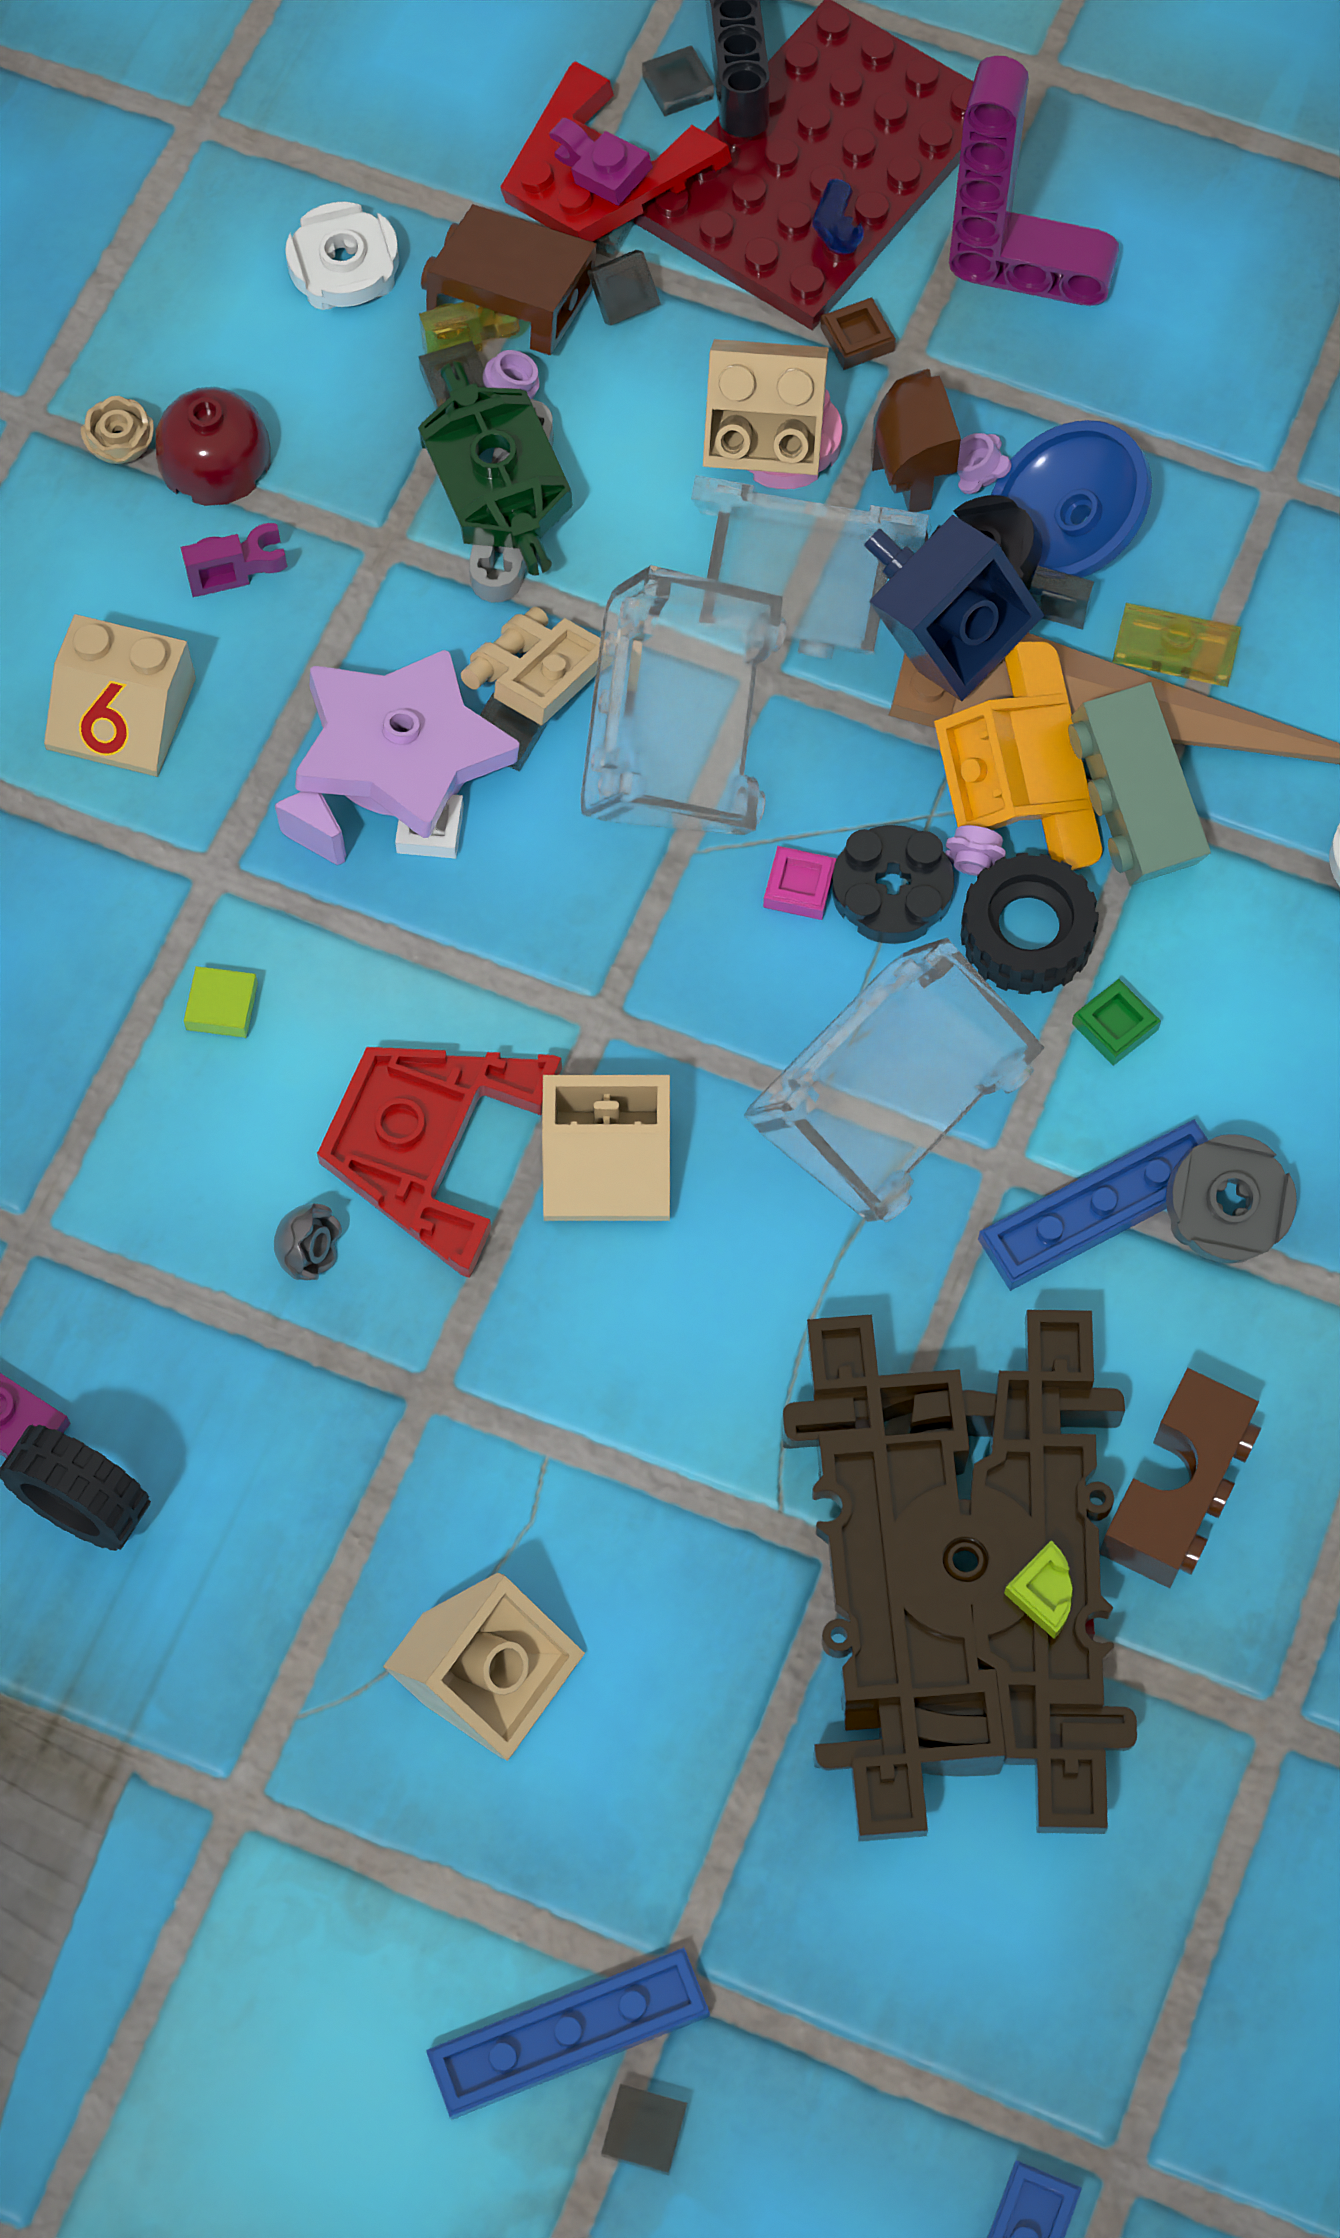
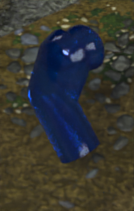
[812,179,864,255]

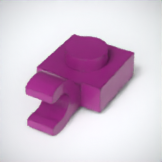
[549,118,652,206]
[181,523,287,598]

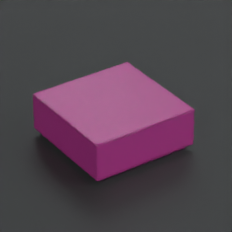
[763,846,836,920]

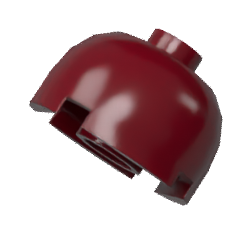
[156,387,271,506]

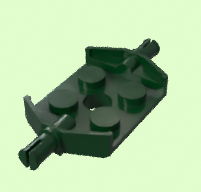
[418,361,573,575]

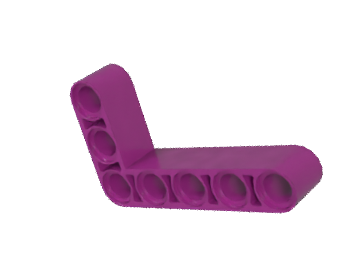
[949,55,1119,306]

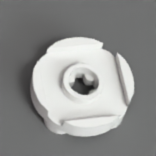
[285,202,399,310]

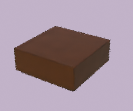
[820,297,896,370]

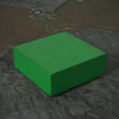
[1072,979,1161,1066]

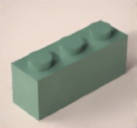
[1068,682,1211,886]

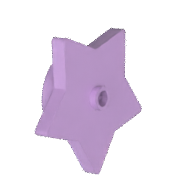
[295,650,519,838]

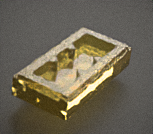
[1112,603,1241,687]

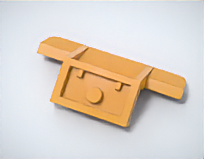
[934,642,1102,871]

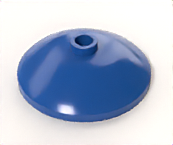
[991,420,1152,584]

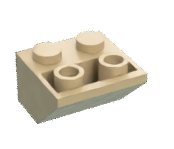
[703,339,829,475]
[542,1075,670,1221]

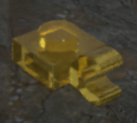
[419,301,520,365]

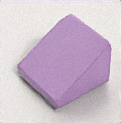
[275,791,347,865]

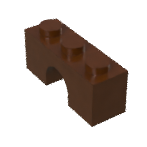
[1099,1368,1262,1589]

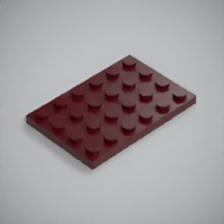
[633,0,974,331]

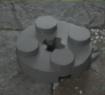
[1166,1134,1297,1264]

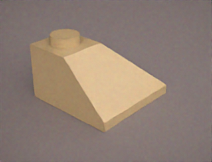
[383,1573,585,1761]

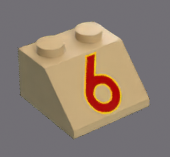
[44,614,196,777]

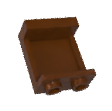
[421,204,597,356]

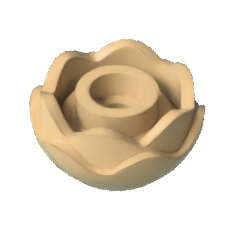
[81,396,154,464]

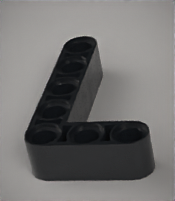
[705,0,770,138]

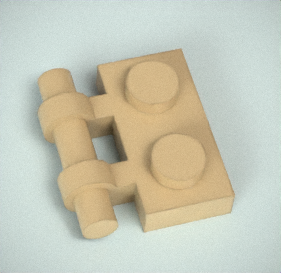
[461,607,612,726]

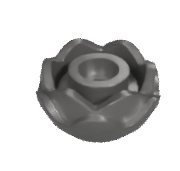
[274,1203,342,1280]

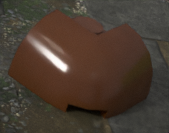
[871,368,961,514]

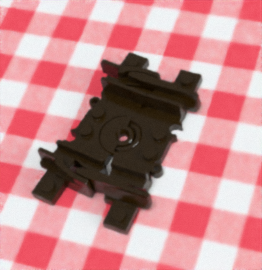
[782,1310,1137,1842]

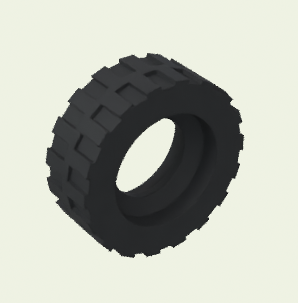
[960,853,1099,995]
[0,1424,151,1551]

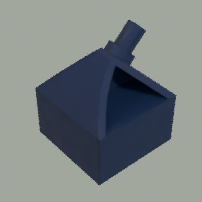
[863,515,1045,701]

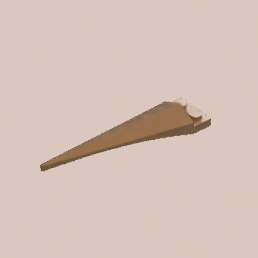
[888,633,1340,765]

